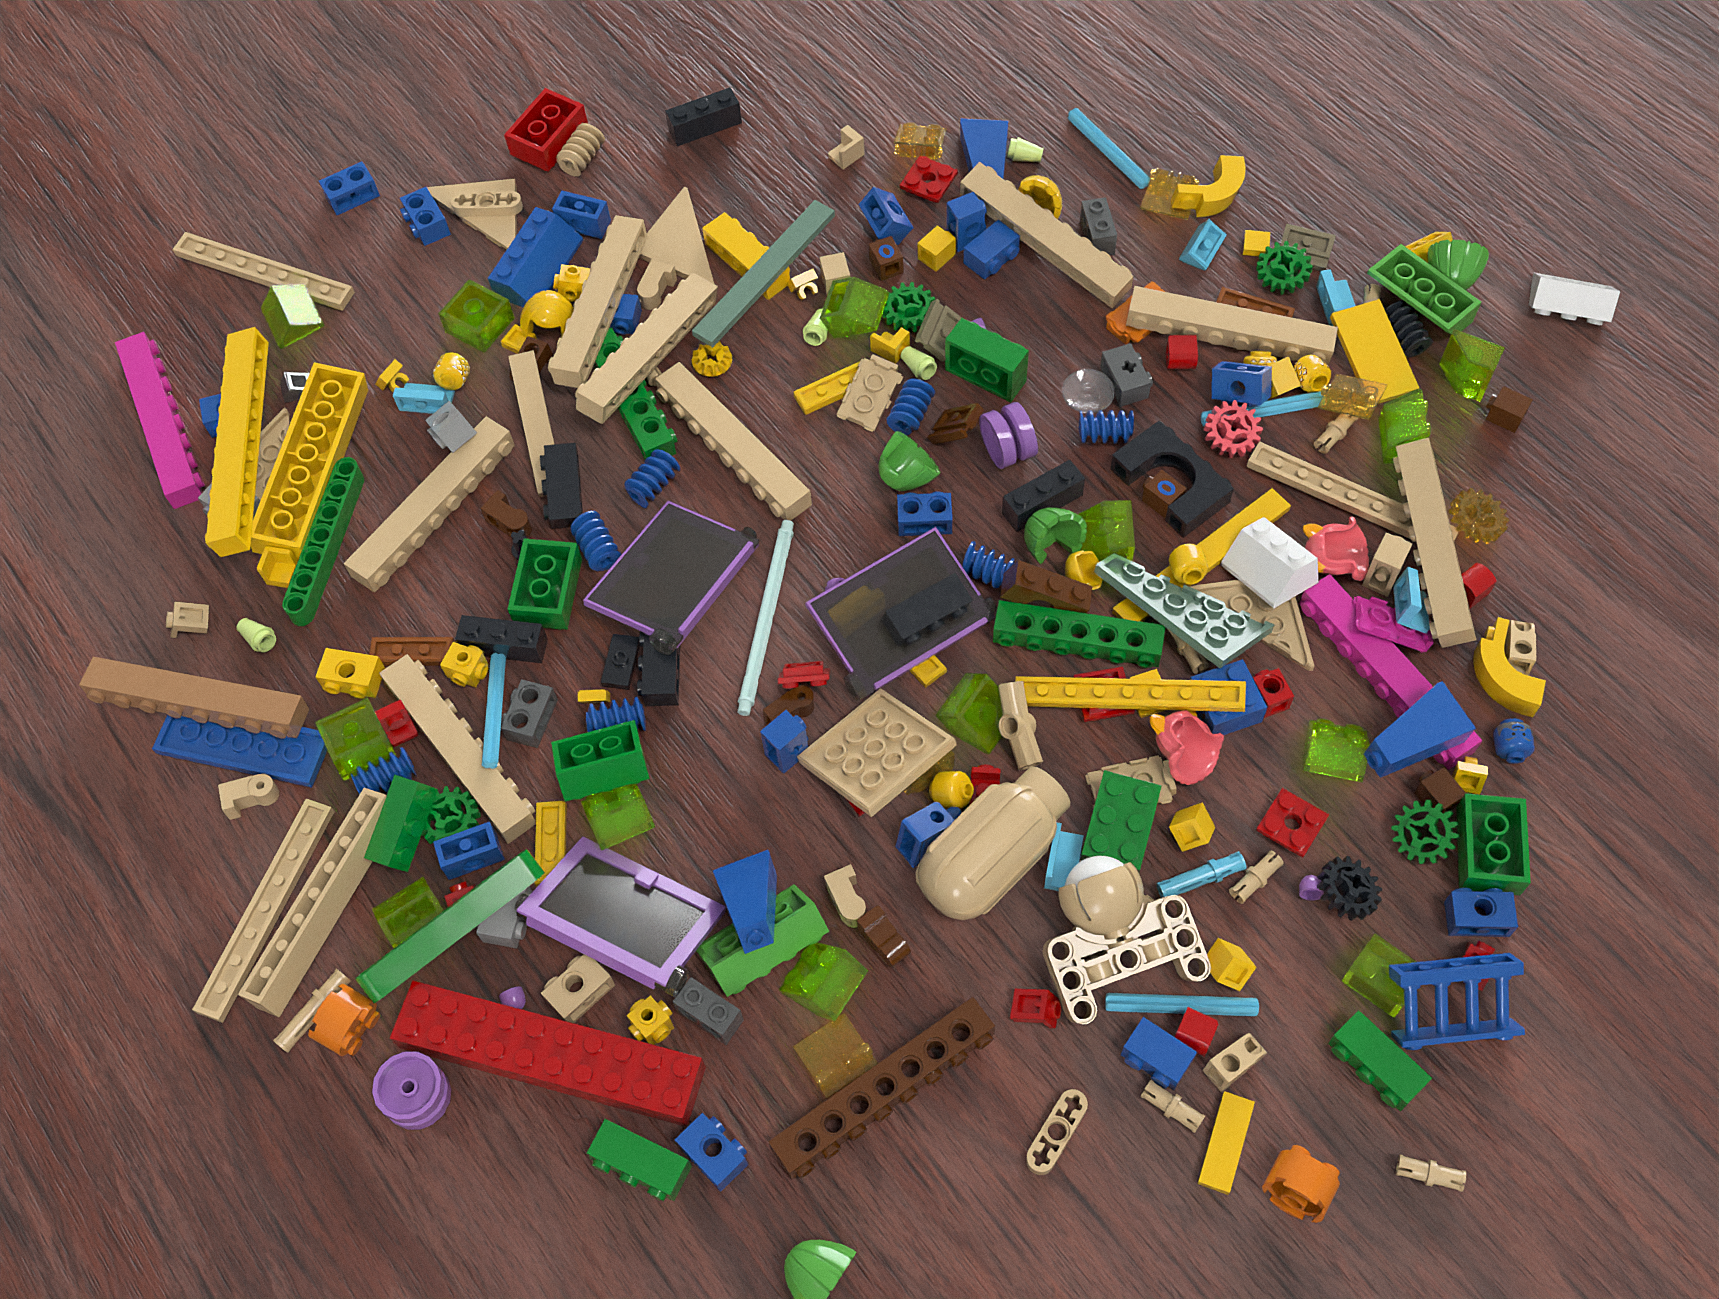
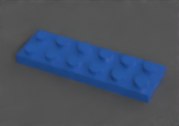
[152,715,333,788]

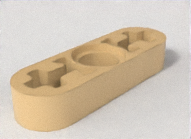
[451,191,523,216]
[1026,1089,1088,1175]

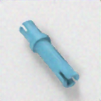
[1156,851,1246,898]

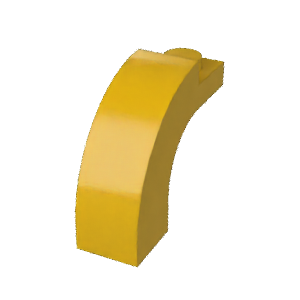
[1171,155,1246,217]
[1473,617,1546,717]

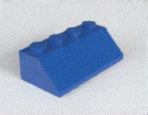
[488,207,583,307]

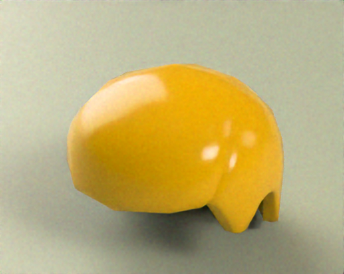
[1065,550,1103,590]

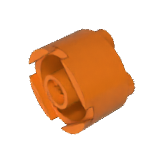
[308,984,380,1056]
[1262,1145,1340,1223]

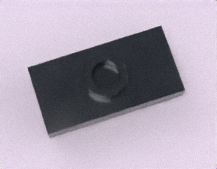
[601,634,640,690]

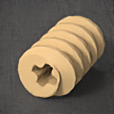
[556,123,605,176]

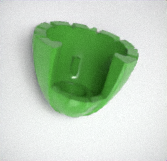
[1427,240,1489,290]
[878,431,940,491]
[1024,508,1087,564]
[784,1240,856,1299]

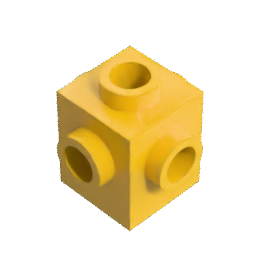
[553,264,590,302]
[440,642,488,688]
[626,995,674,1045]

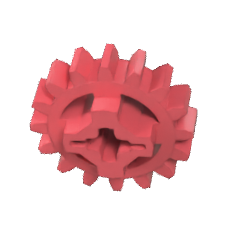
[1203,400,1263,458]

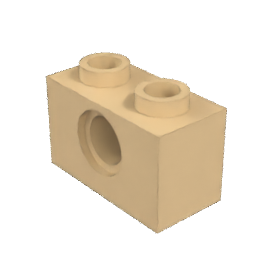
[1362,533,1412,597]
[541,954,615,1023]

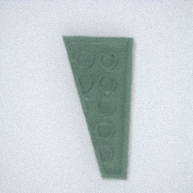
[1094,553,1275,668]

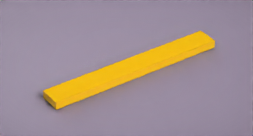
[1112,488,1291,622]
[1015,676,1246,712]

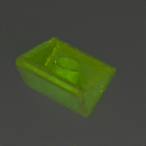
[261,285,325,349]

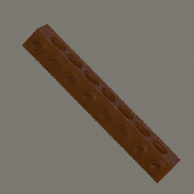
[768,997,995,1179]

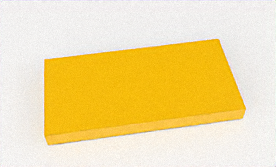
[1330,299,1420,407]

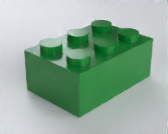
[945,318,1029,403]
[507,539,582,630]
[551,720,650,802]
[1081,770,1162,873]
[1456,793,1531,896]

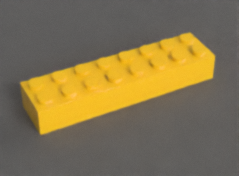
[250,362,368,561]

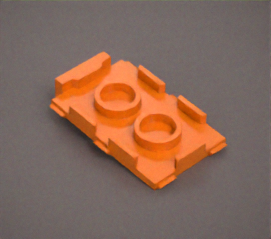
[1105,281,1165,345]

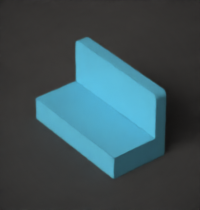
[1316,269,1355,326]
[393,383,455,414]
[1393,567,1430,633]
[1044,822,1084,891]

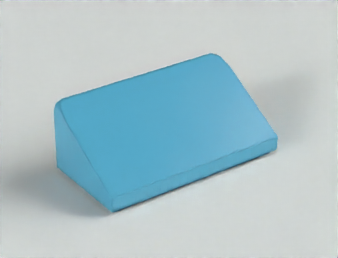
[1179,219,1227,271]

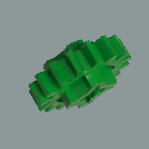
[1256,241,1313,295]
[881,282,935,332]
[422,786,481,844]
[1391,800,1460,864]

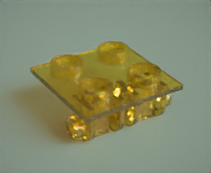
[894,122,946,159]
[1140,167,1200,220]
[1318,374,1387,420]
[793,1013,878,1098]

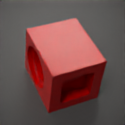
[1253,668,1294,718]

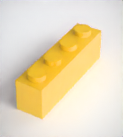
[702,212,790,300]

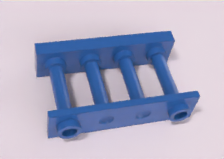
[1389,953,1525,1050]

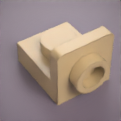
[166,602,209,638]

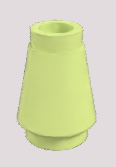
[1007,137,1043,162]
[803,309,830,346]
[901,346,937,380]
[237,618,276,652]

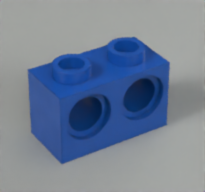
[319,161,380,216]
[400,187,451,246]
[897,492,952,536]

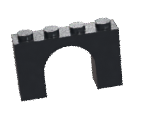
[1110,420,1234,538]

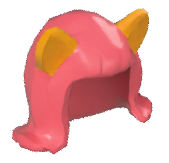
[1303,517,1369,581]
[1150,710,1224,785]

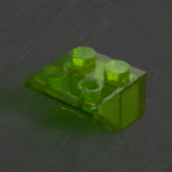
[819,277,889,338]
[1378,389,1431,463]
[1303,718,1370,782]
[581,784,655,851]
[372,877,444,948]
[779,942,868,1021]

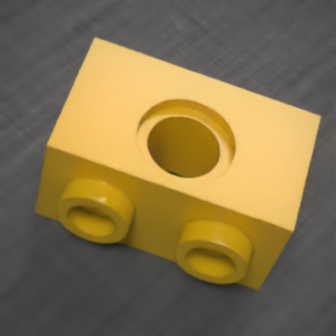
[315,648,386,699]

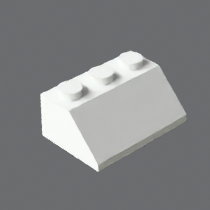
[1529,273,1620,325]
[1221,517,1318,608]

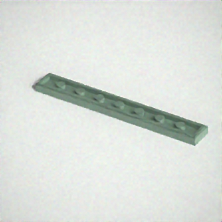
[692,200,835,348]

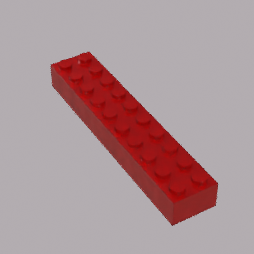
[390,980,706,1127]

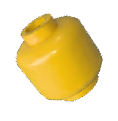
[1169,544,1208,585]
[929,771,974,809]

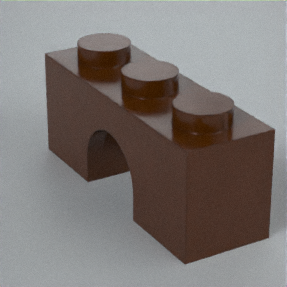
[1000,560,1092,613]

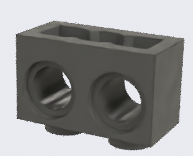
[1080,197,1117,255]
[501,679,558,748]
[673,977,744,1045]

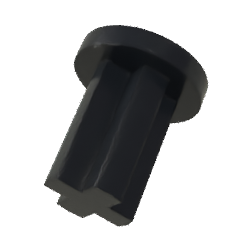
[511,530,527,560]

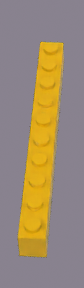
[205,327,269,557]

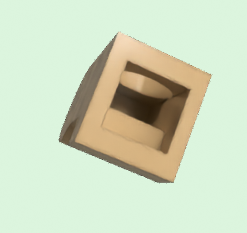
[637,259,677,310]
[1505,620,1536,676]
[218,774,279,820]
[824,864,866,928]
[1203,1033,1267,1093]

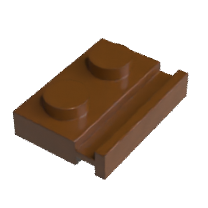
[927,403,984,444]

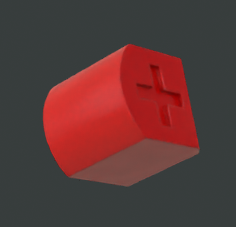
[1165,335,1198,369]
[1461,563,1497,609]
[1175,1007,1219,1057]

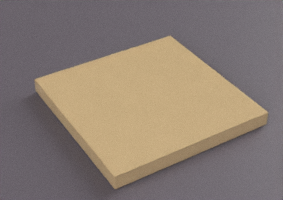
[797,688,957,817]

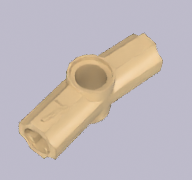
[998,681,1043,770]

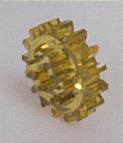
[1448,488,1509,544]

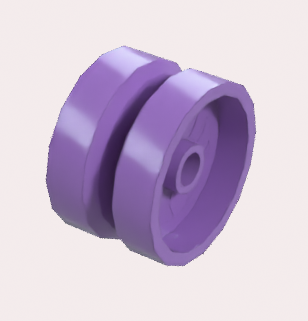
[979,402,1038,469]
[372,1052,451,1130]

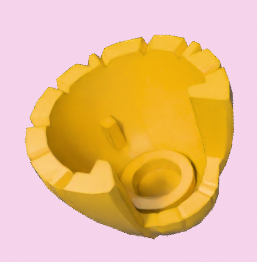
[1018,175,1062,219]
[520,290,574,338]

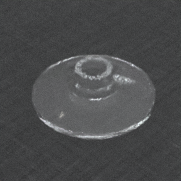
[1062,369,1115,413]

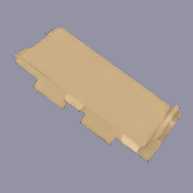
[837,354,903,432]
[1085,755,1176,808]

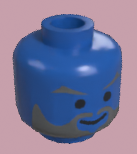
[1493,718,1534,764]

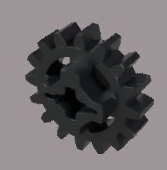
[1317,856,1382,921]

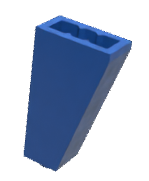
[960,118,1008,179]
[1364,681,1476,778]
[713,850,777,954]

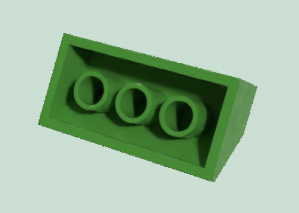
[1367,244,1481,336]
[696,884,829,997]

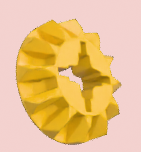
[691,341,732,377]

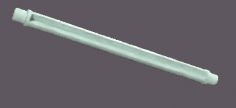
[737,520,794,716]

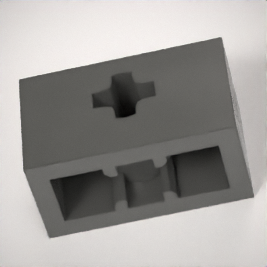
[1100,343,1153,407]

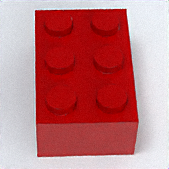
[504,88,588,172]

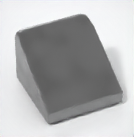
[280,372,309,402]

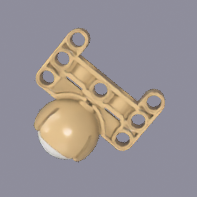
[1042,856,1211,1024]

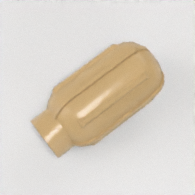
[916,766,1070,921]

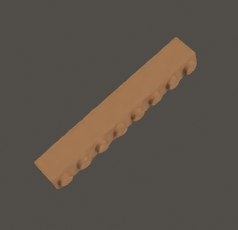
[79,657,309,738]

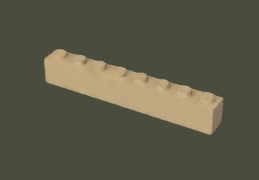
[960,162,1134,309]
[548,215,647,388]
[575,272,718,424]
[1126,286,1338,365]
[655,362,812,521]
[344,416,515,593]
[1393,438,1476,648]
[379,654,536,844]
[238,788,387,1017]

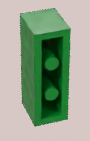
[364,775,438,872]
[1328,1010,1432,1112]
[586,1119,692,1202]

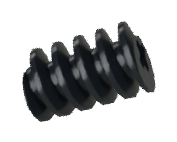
[1385,300,1433,357]

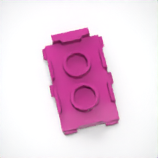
[1354,596,1434,653]

